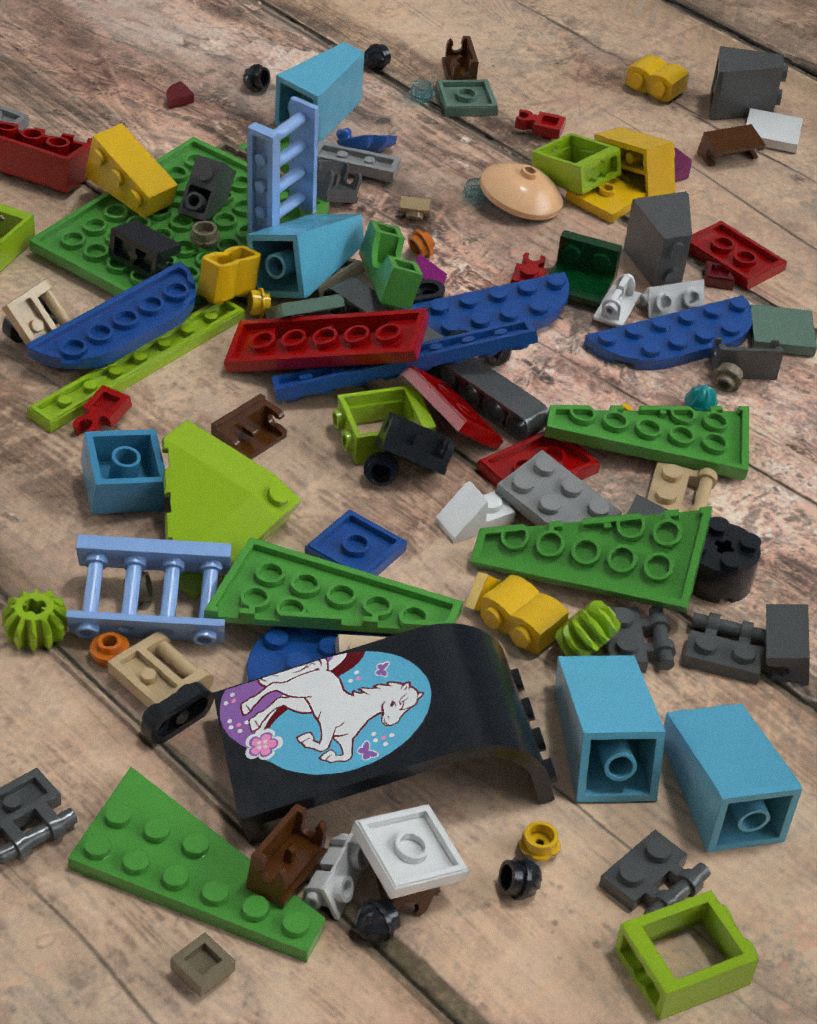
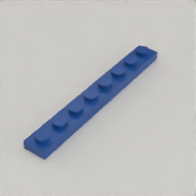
[271,318,538,402]

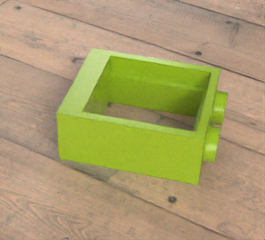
[531,133,622,194]
[0,203,35,272]
[332,385,437,464]
[614,890,759,1020]

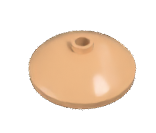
[479,162,563,220]

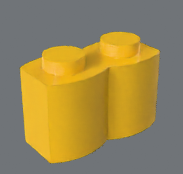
[626,55,689,102]
[197,246,261,304]
[480,575,569,654]

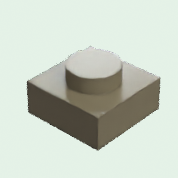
[170,932,235,997]

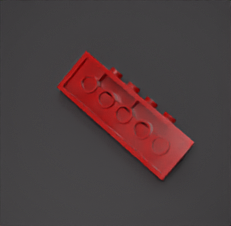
[224,308,429,373]

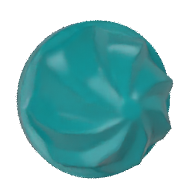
[685,384,718,411]

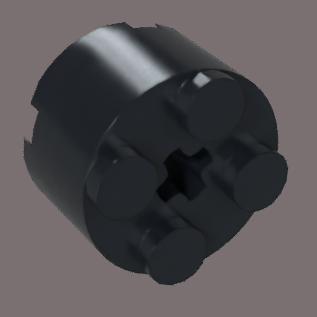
[692,516,761,603]

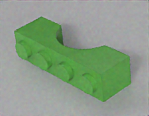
[359,220,423,310]

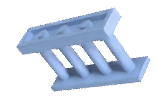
[247,96,319,234]
[67,534,232,646]

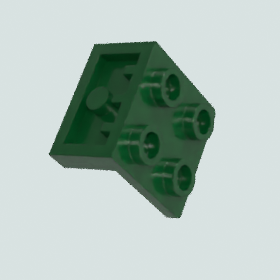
[549,230,622,307]

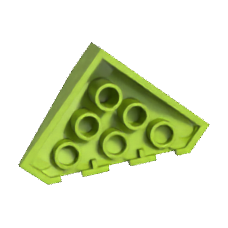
[162,420,301,600]

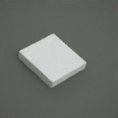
[746,108,803,153]
[351,804,469,899]

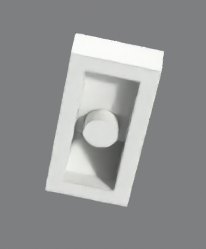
[435,481,515,544]

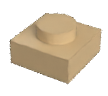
[400,196,431,220]

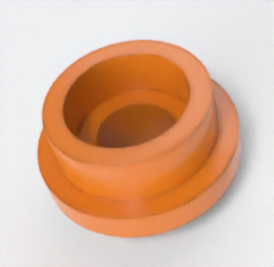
[408,229,435,258]
[90,632,130,668]

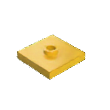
[565,178,646,223]

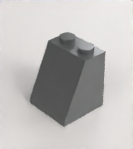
[709,46,788,120]
[623,191,692,287]

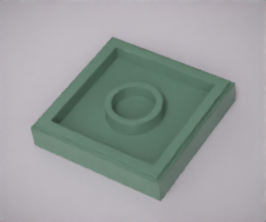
[435,79,498,117]
[265,294,345,319]
[750,304,817,357]

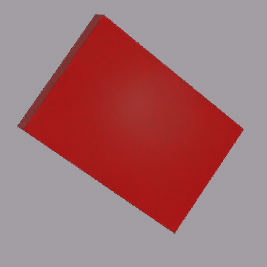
[688,221,787,290]
[402,365,504,450]
[476,431,601,488]

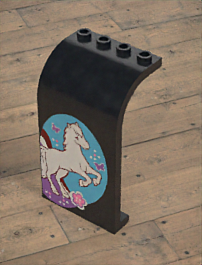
[213,623,558,844]

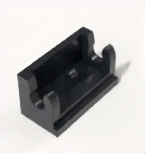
[108,220,181,278]
[373,412,455,475]

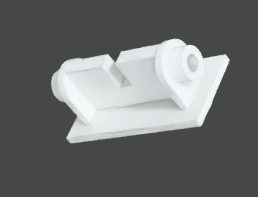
[593,273,641,327]
[639,279,705,318]
[304,831,369,920]

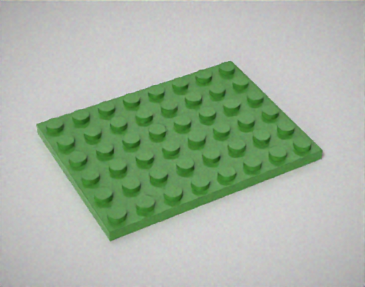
[29,137,329,307]

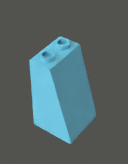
[275,42,365,142]
[246,214,364,298]
[554,655,666,803]
[663,703,802,852]

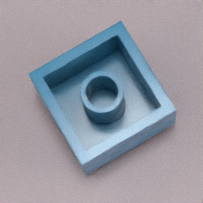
[80,429,166,514]

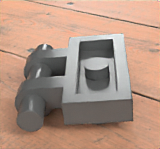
[604,606,676,673]
[682,612,766,685]
[0,768,78,865]
[599,830,711,915]

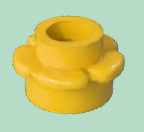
[247,288,271,319]
[519,821,561,861]

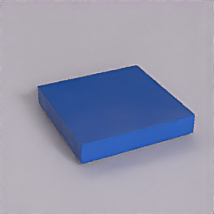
[305,509,407,576]

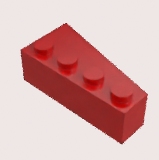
[0,121,92,193]

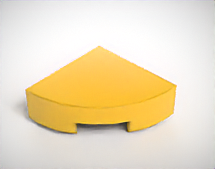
[465,572,502,611]

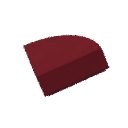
[166,81,194,109]
[703,261,735,291]

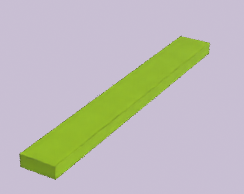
[27,300,245,433]

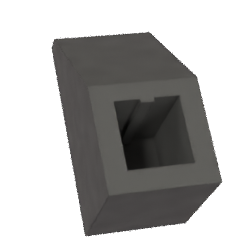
[178,155,236,221]

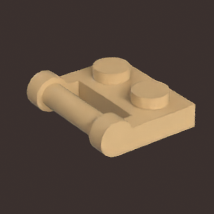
[2,278,72,364]
[647,462,718,512]
[108,631,214,707]

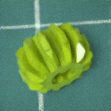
[1,587,68,653]
[554,600,621,656]

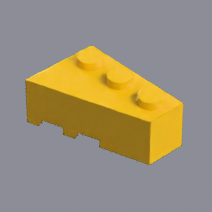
[85,123,178,218]
[594,127,675,197]

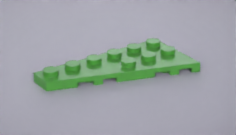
[544,405,749,480]
[470,506,713,613]
[204,537,463,634]
[68,767,326,963]

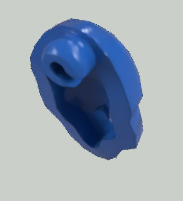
[336,128,397,153]

